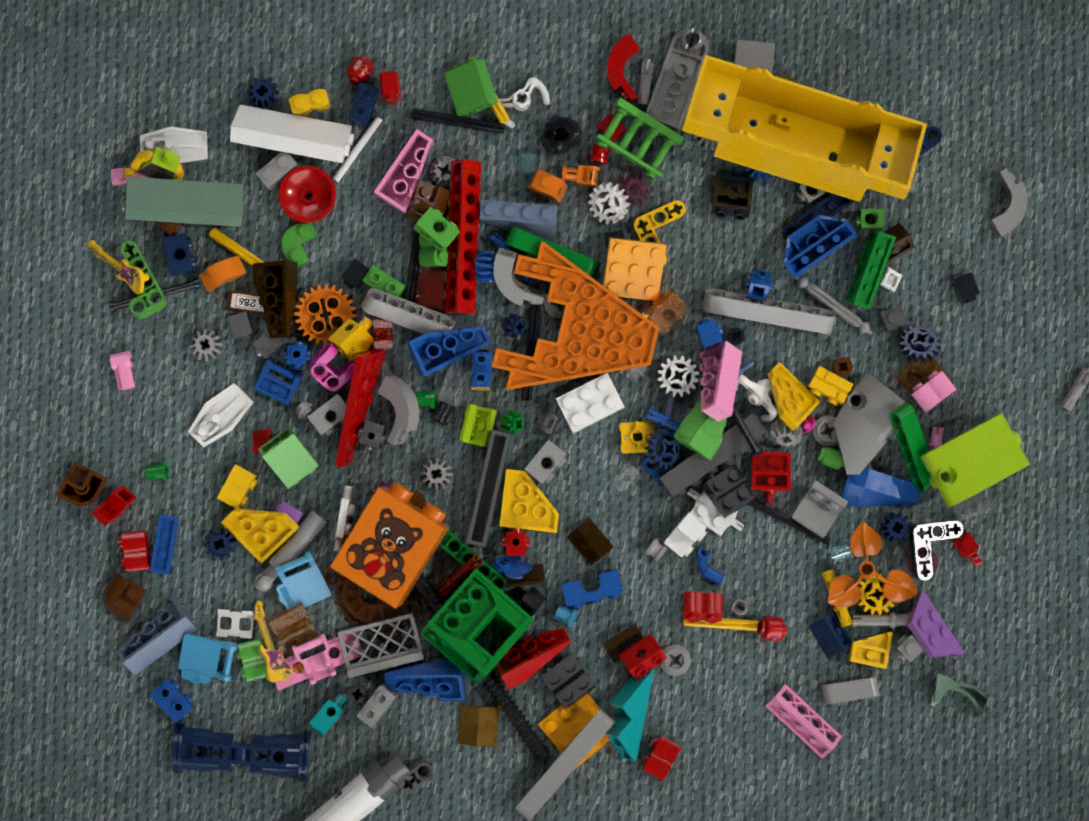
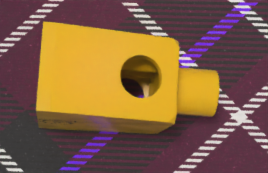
[328,316,373,363]

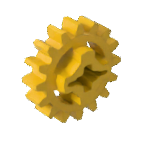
[858,574,894,615]

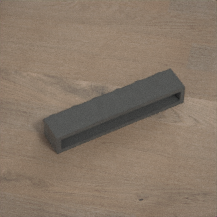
[658,413,767,499]
[467,430,511,547]

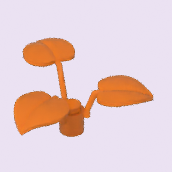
[827,522,917,607]

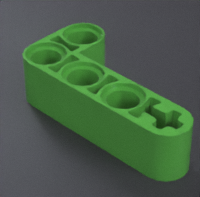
[121,240,167,319]

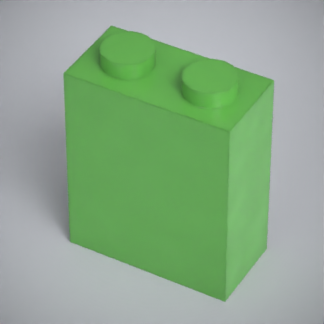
[444,57,498,116]
[258,426,319,489]

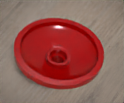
[279,166,336,223]

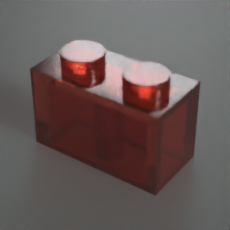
[416,269,446,311]

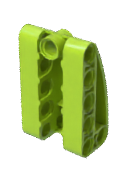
[920,413,1030,508]

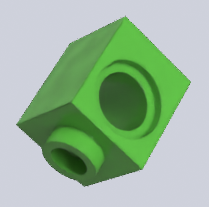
[856,209,884,230]

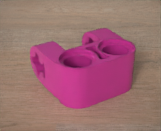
[310,342,355,391]

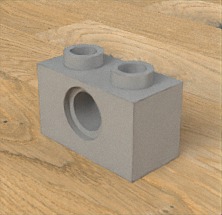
[307,394,347,436]
[524,439,567,484]

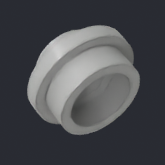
[295,401,314,419]

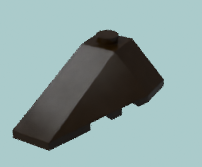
[253,260,298,339]

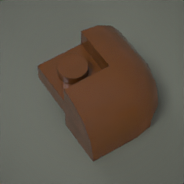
[403,180,450,223]
[56,462,108,506]
[103,571,147,623]

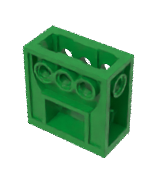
[419,569,534,685]

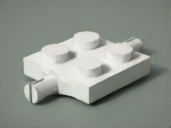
[334,486,355,551]
[687,488,744,536]

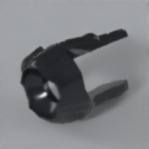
[540,114,581,155]

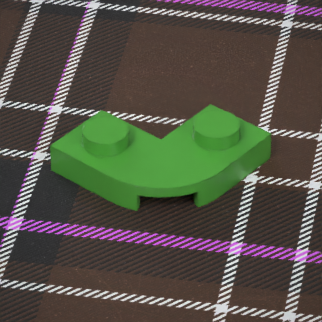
[282,222,318,267]

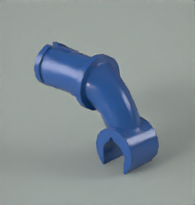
[696,546,725,585]

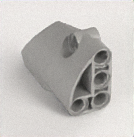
[833,373,905,475]

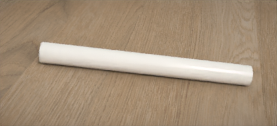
[333,116,382,182]

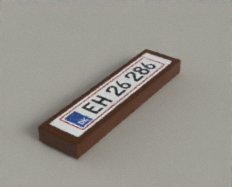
[227,290,302,319]

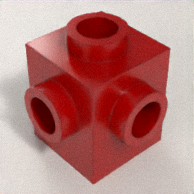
[502,529,530,556]

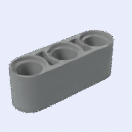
[821,676,880,705]

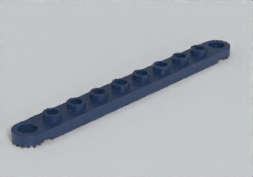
[782,126,942,241]

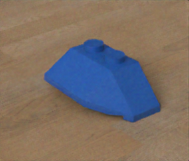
[783,215,858,279]

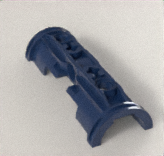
[172,723,312,782]

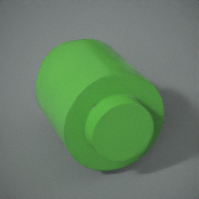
[817,446,845,470]

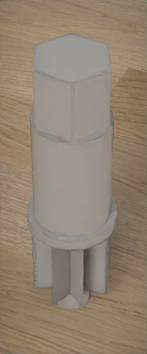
[638,59,654,105]
[1060,368,1089,411]

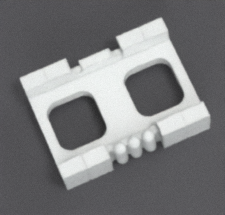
[216,609,254,638]

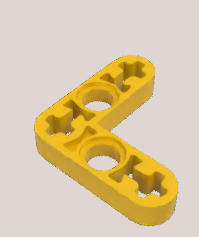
[634,200,686,267]

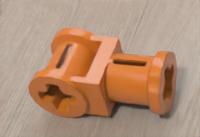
[562,165,600,187]

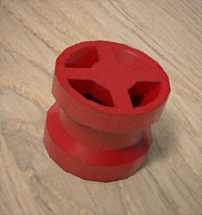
[588,144,611,165]

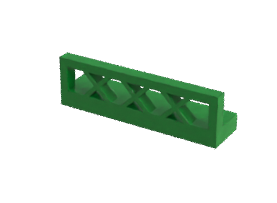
[845,229,896,310]

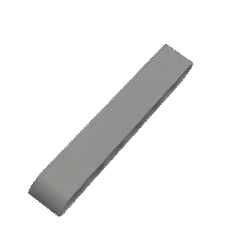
[702,288,836,334]
[515,709,615,821]

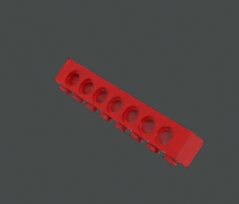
[445,159,481,315]

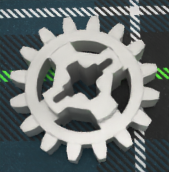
[588,182,630,224]
[657,356,699,397]

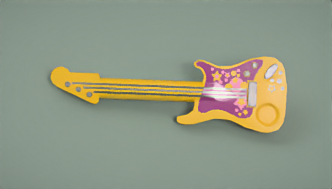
[88,240,149,294]
[253,601,293,682]

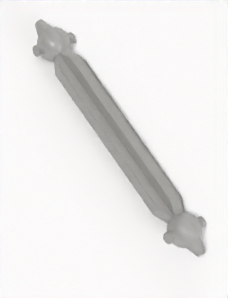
[795,276,873,335]

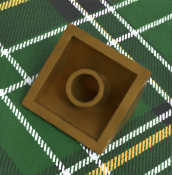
[458,705,499,746]

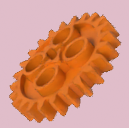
[294,284,357,346]

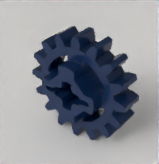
[900,323,942,363]
[644,428,684,471]

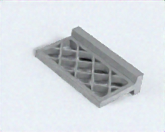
[338,613,424,678]

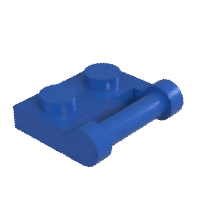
[254,359,303,406]

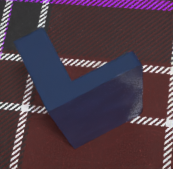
[809,611,852,658]

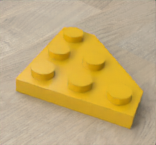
[767,362,821,431]
[499,469,559,533]
[221,508,299,563]

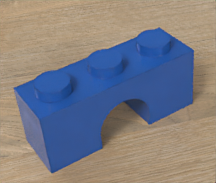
[561,570,623,609]

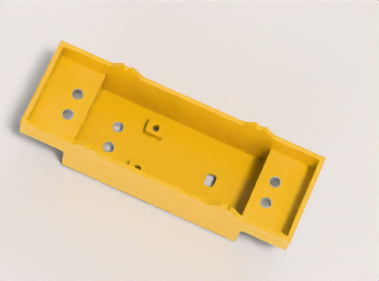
[682,55,927,202]

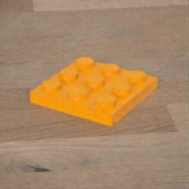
[602,237,667,301]
[538,693,610,769]

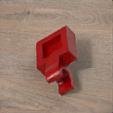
[952,532,983,567]

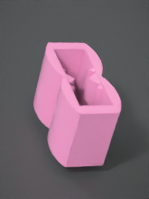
[910,371,956,413]

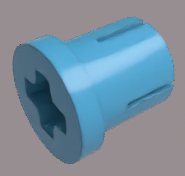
[554,605,579,628]

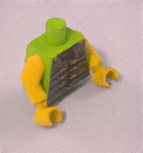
[123,147,184,180]

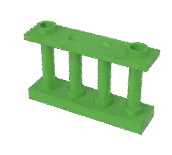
[593,97,684,179]

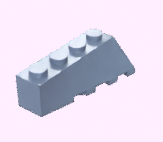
[480,200,558,243]
[117,594,197,675]

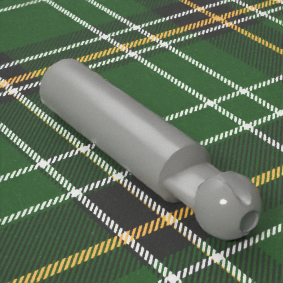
[254,510,327,592]

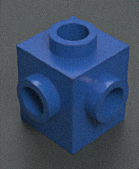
[745,269,773,301]
[284,341,312,369]

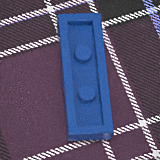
[150,515,179,575]

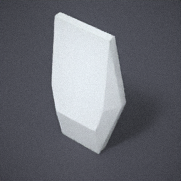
[140,126,208,164]
[188,383,254,448]

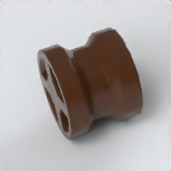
[832,357,853,377]

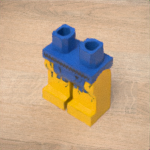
[471,352,492,391]

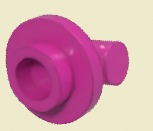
[801,415,815,433]

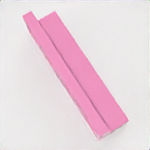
[765,684,842,759]

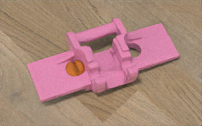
[275,633,364,691]

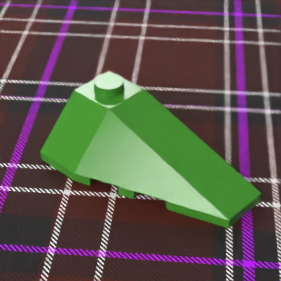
[674,400,727,461]

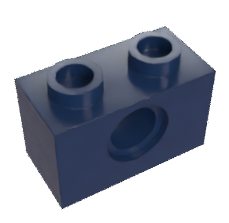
[348,83,380,128]
[162,233,197,277]

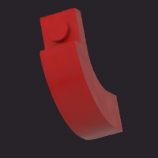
[607,33,640,104]

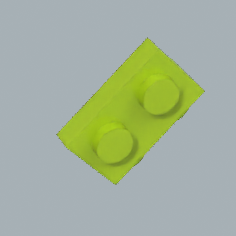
[459,404,497,448]

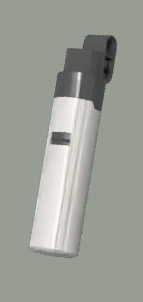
[304,752,432,821]

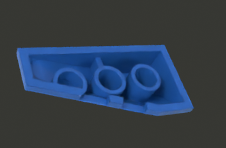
[408,326,492,377]
[840,468,921,507]
[384,658,466,701]

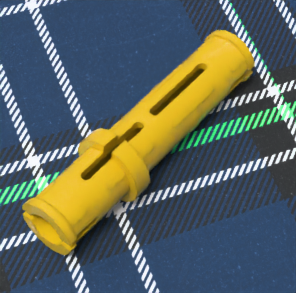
[821,569,853,628]

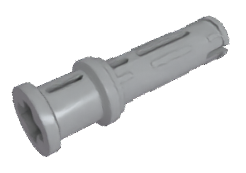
[852,612,911,629]

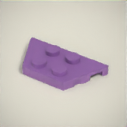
[907,590,965,657]

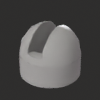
[732,599,748,616]

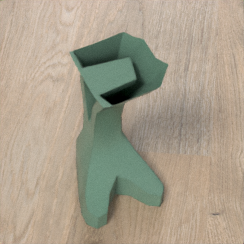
[930,673,990,717]

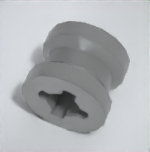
[645,538,668,562]

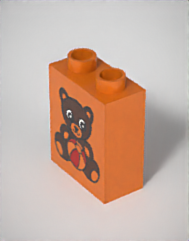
[330,482,450,608]

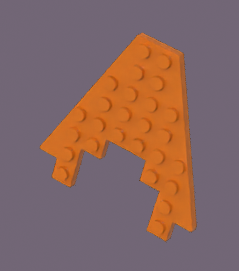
[492,241,659,390]

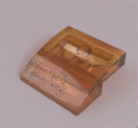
[896,358,952,394]
[268,602,320,656]

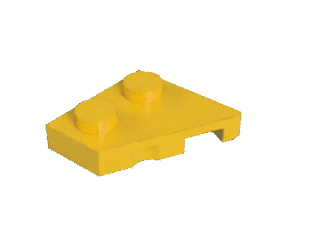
[848,632,893,669]

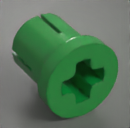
[416,390,437,409]
[146,461,169,481]

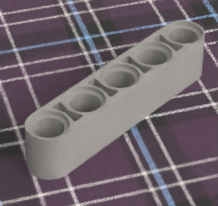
[361,288,455,334]

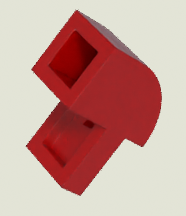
[91,485,136,526]

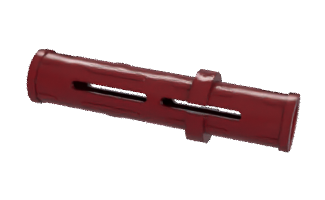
[437,554,483,597]

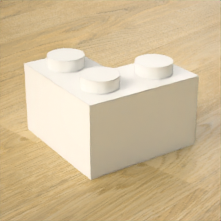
[664,513,707,558]

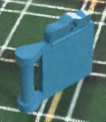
[275,551,331,610]
[178,633,238,684]

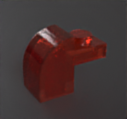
[373,315,393,351]

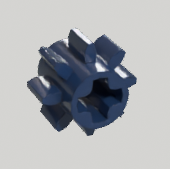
[501,313,525,338]

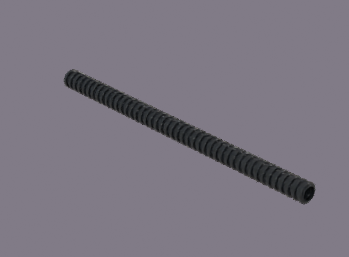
[413,573,551,762]

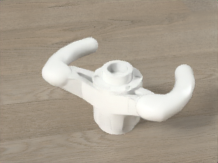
[499,77,550,128]
[736,375,778,422]

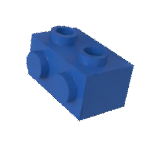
[695,318,723,351]
[149,679,195,724]

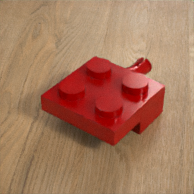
[751,452,791,504]

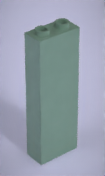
[121,177,243,227]

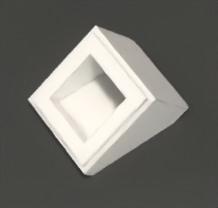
[879,267,902,292]

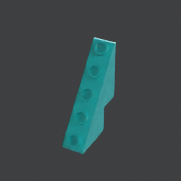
[605,669,654,762]

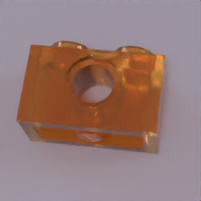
[642,289,689,335]

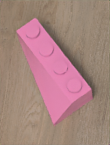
[374,129,435,213]
[699,341,742,421]

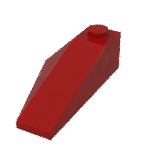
[489,628,571,690]

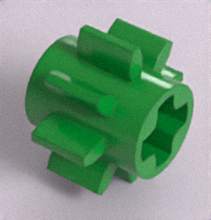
[500,410,524,435]

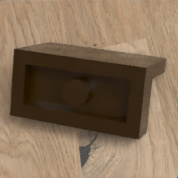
[883,223,915,265]
[566,518,613,566]
[506,564,546,588]
[602,624,644,663]

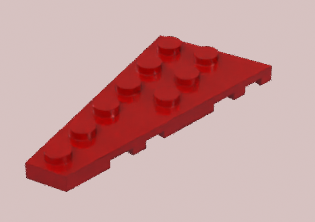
[335,348,388,467]

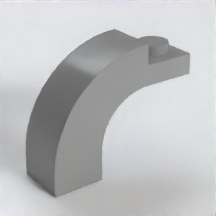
[989,168,1028,239]
[493,248,546,306]
[378,376,419,445]

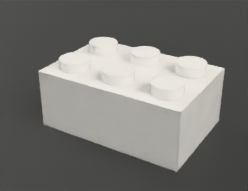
[556,373,625,434]

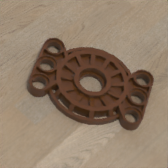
[324,567,421,643]

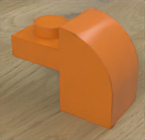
[199,256,246,292]

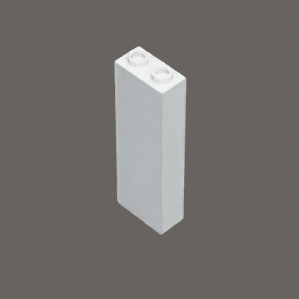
[230,105,354,163]

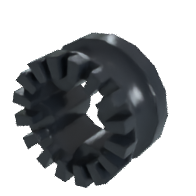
[727,327,745,345]

